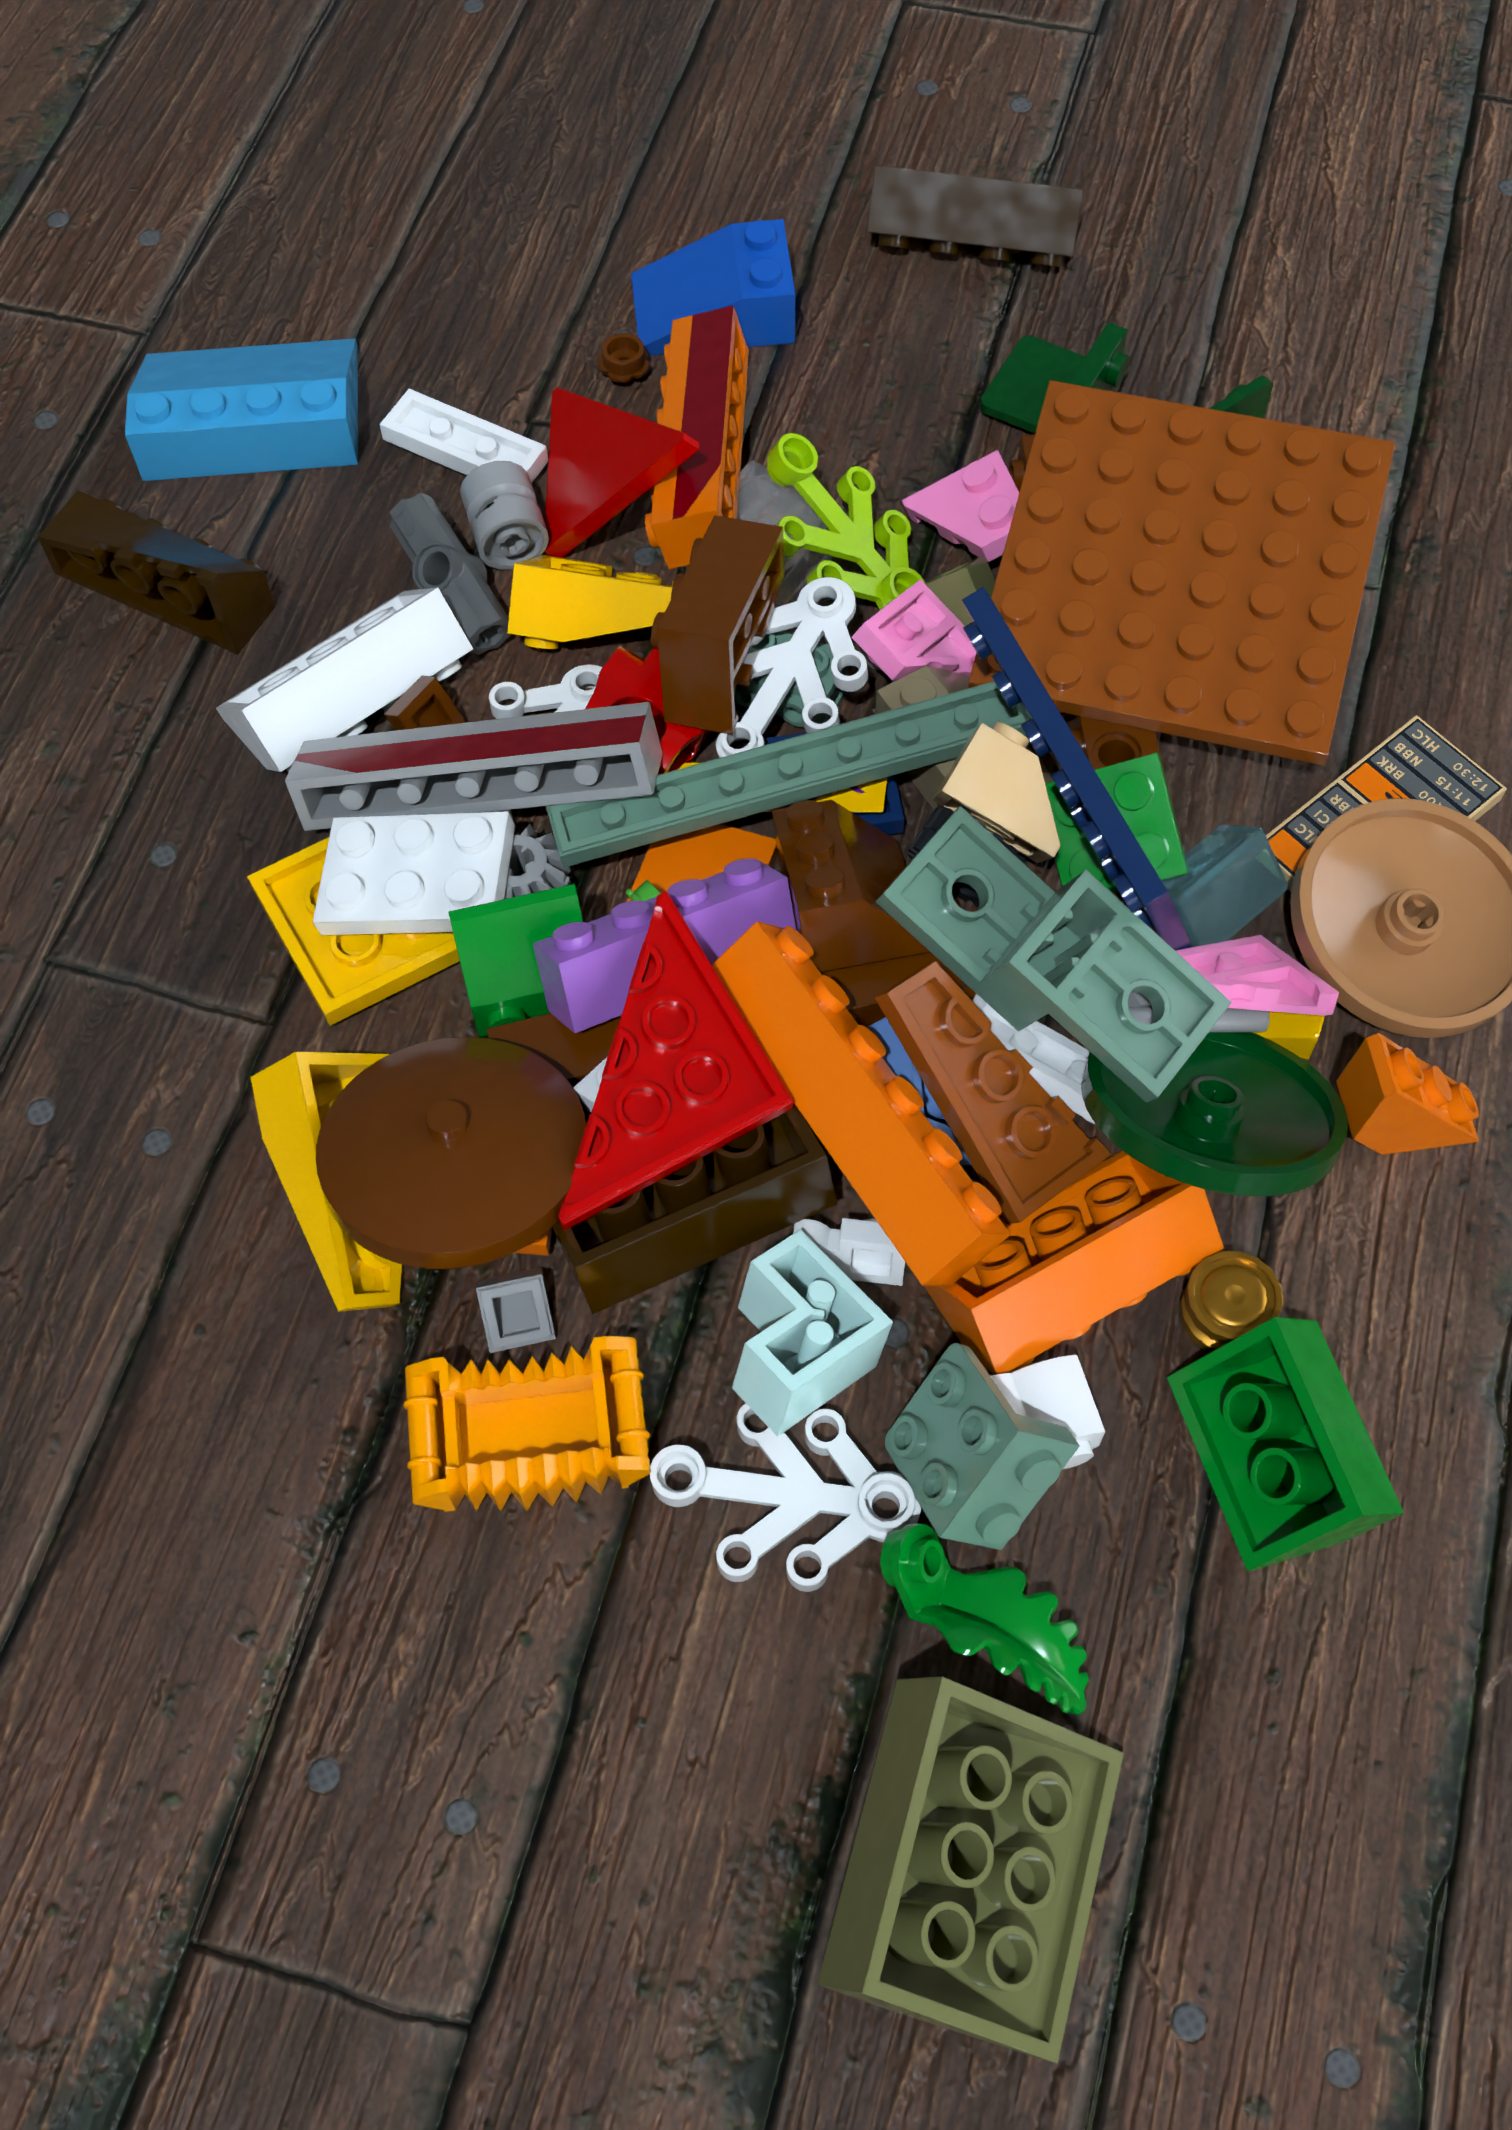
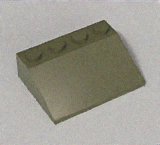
[817,1676,1124,2064]

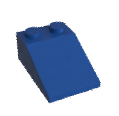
[631,219,795,356]

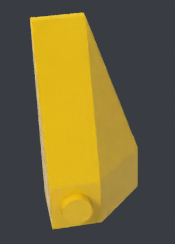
[507,555,674,649]
[250,1052,402,1312]

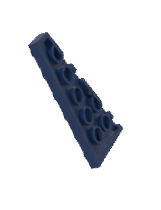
[962,586,1192,950]

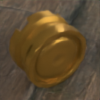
[1179,1251,1283,1353]

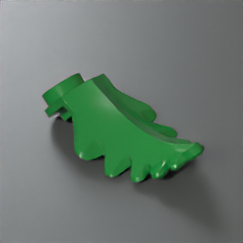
[880,1523,1089,1715]

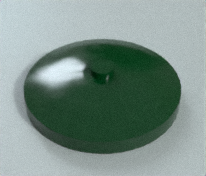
[1081,1032,1348,1196]

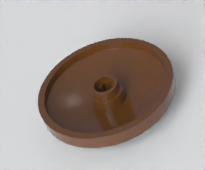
[316,1037,586,1269]

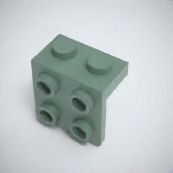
[885,1343,1080,1550]

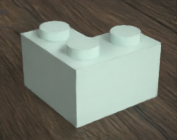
[732,1229,893,1437]

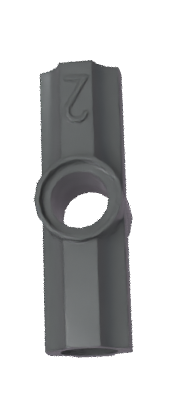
[389,493,510,655]

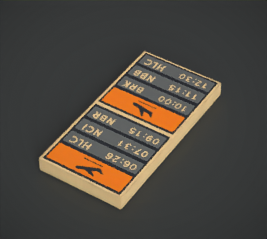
[1250,715,1507,892]

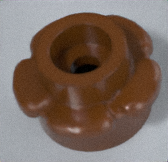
[598,333,650,384]

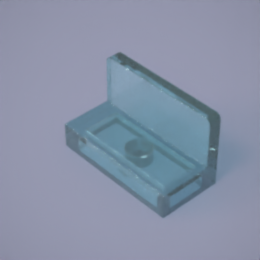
[1161,824,1288,947]

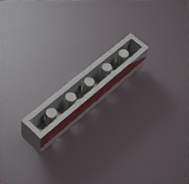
[285,702,663,831]

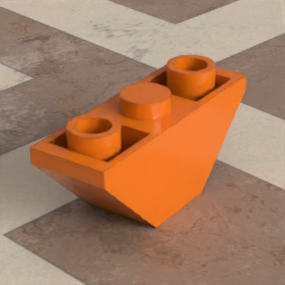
[1336,1032,1479,1155]

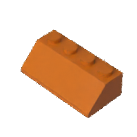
[924,1151,1224,1375]

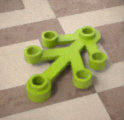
[767,433,925,610]

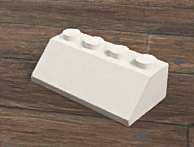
[216,587,473,773]

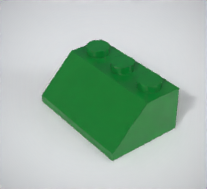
[1167,1317,1404,1571]

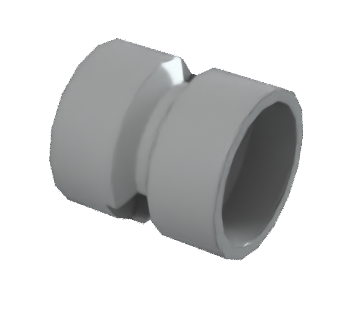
[460,461,549,570]

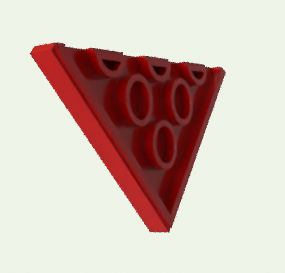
[544,387,699,558]
[558,891,794,1231]

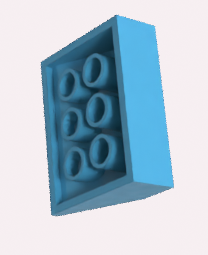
[125,338,358,481]

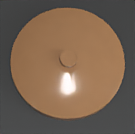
[1290,798,1512,1038]

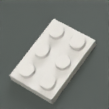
[313,812,515,935]

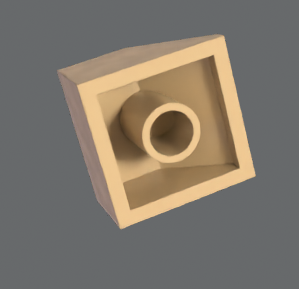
[932,721,1060,863]

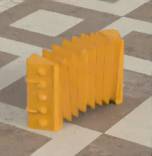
[404,1336,651,1512]

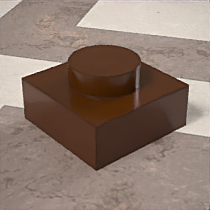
[384,675,466,731]

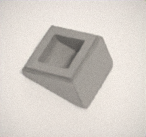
[476,1268,556,1353]

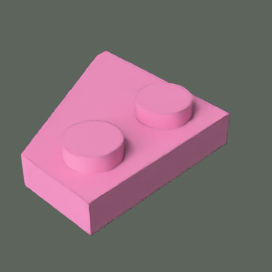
[902,450,1019,562]
[851,579,976,680]
[1175,935,1339,1016]

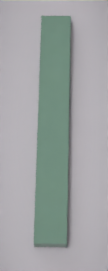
[546,681,1029,868]

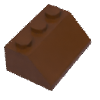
[771,800,930,972]

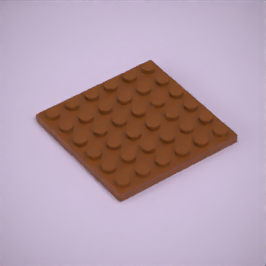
[968,380,1396,766]

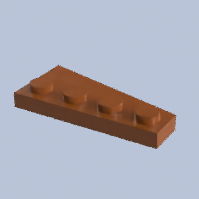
[875,961,1112,1224]

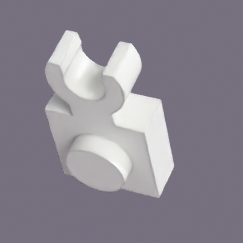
[793,1218,905,1286]

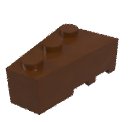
[651,515,784,735]

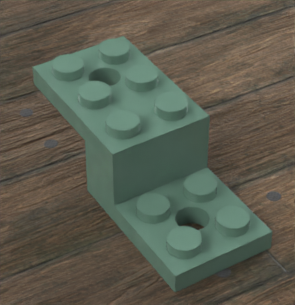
[875,806,1232,1103]

